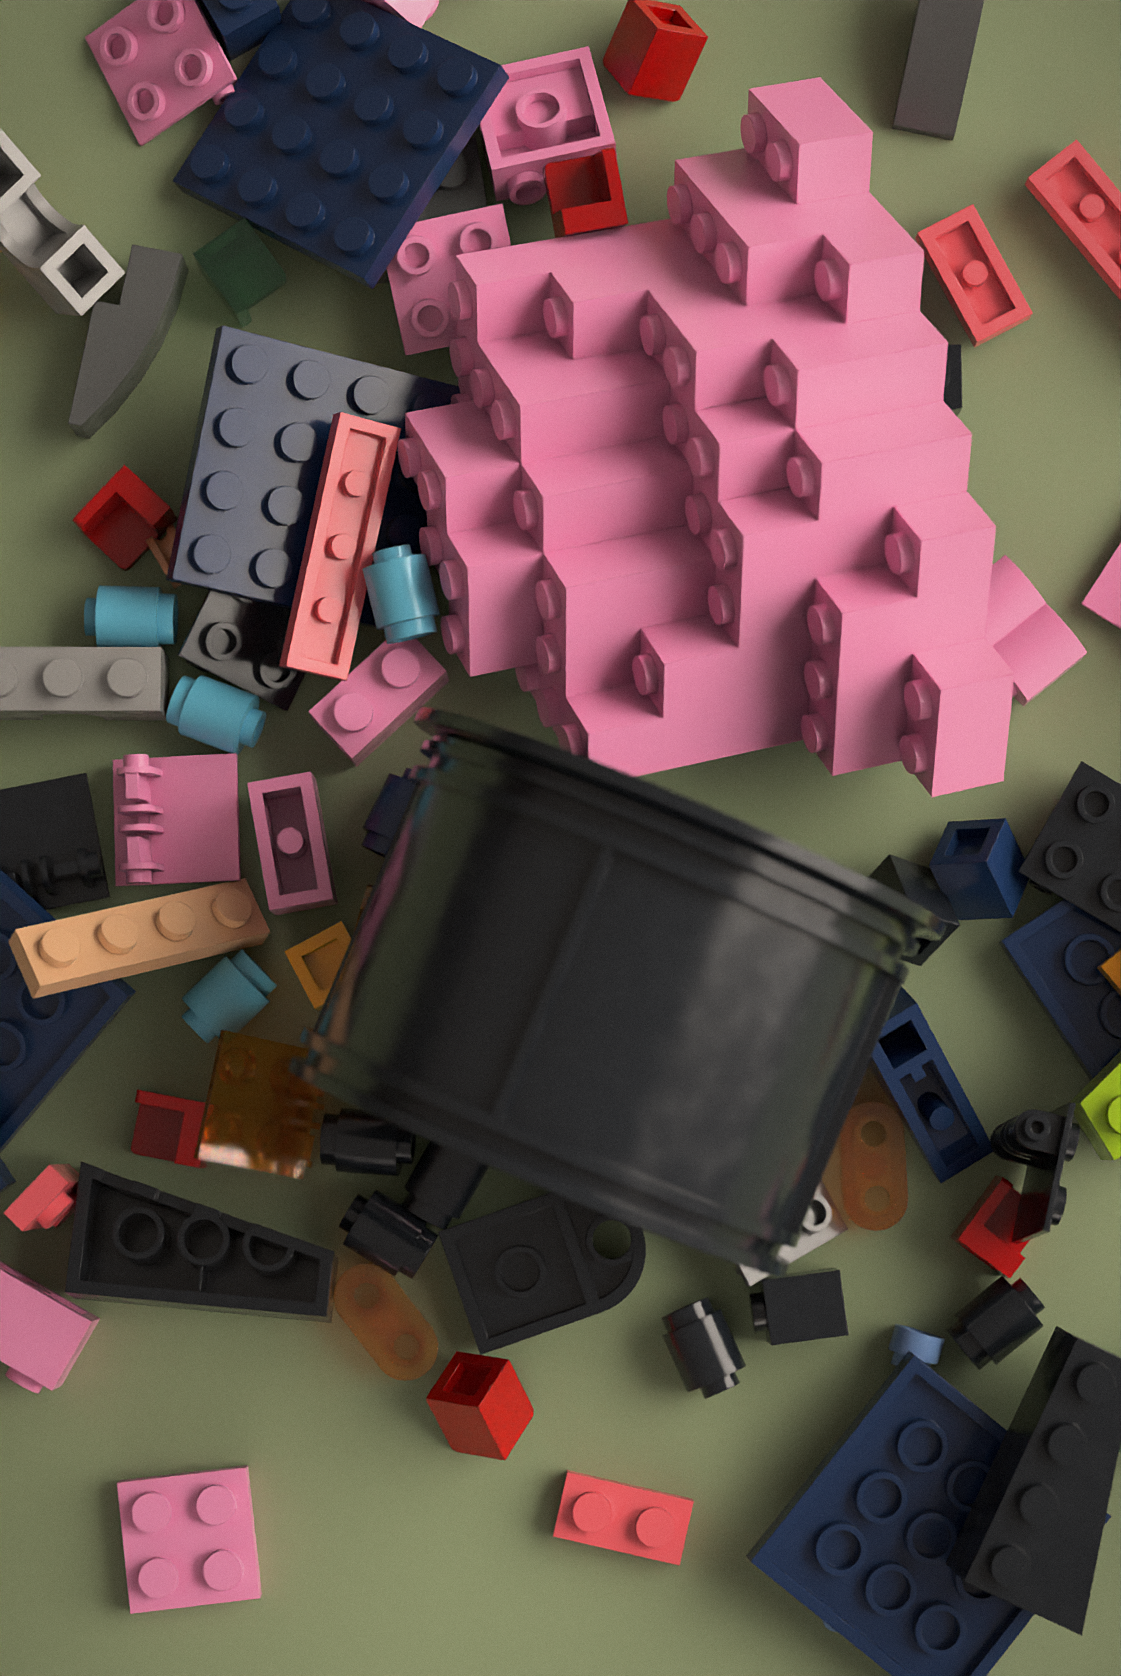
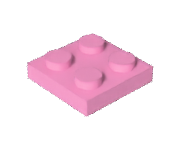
[117,1465,262,1614]

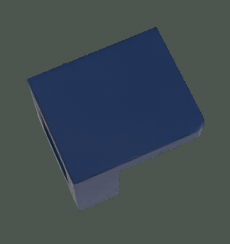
[929,818,1029,920]

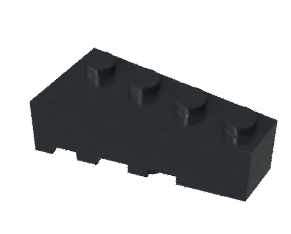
[65,1162,338,1323]
[946,1326,1121,1636]

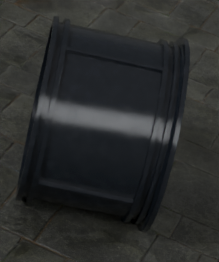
[287,707,946,1277]

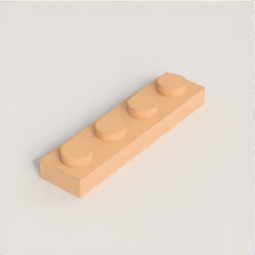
[8,878,270,999]

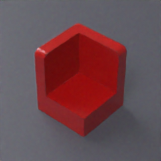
[603,0,708,102]
[543,147,629,238]
[72,464,177,571]
[131,1089,219,1168]
[950,1176,1030,1279]
[425,1351,534,1461]

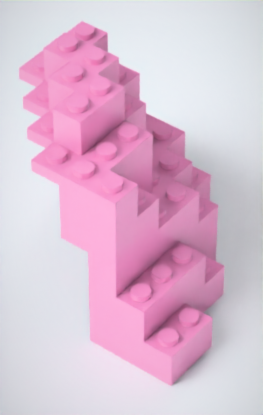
[397,77,1014,797]

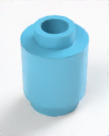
[362,544,440,644]
[84,585,179,647]
[166,675,266,755]
[181,949,277,1044]

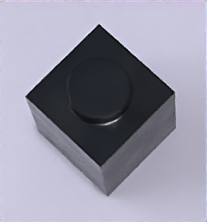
[749,1268,849,1345]

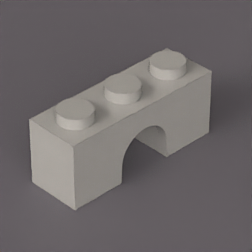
[0,128,125,316]
[0,647,170,721]

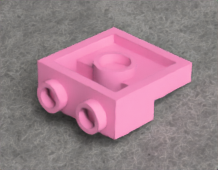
[479,46,618,205]

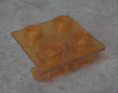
[194,1030,325,1180]

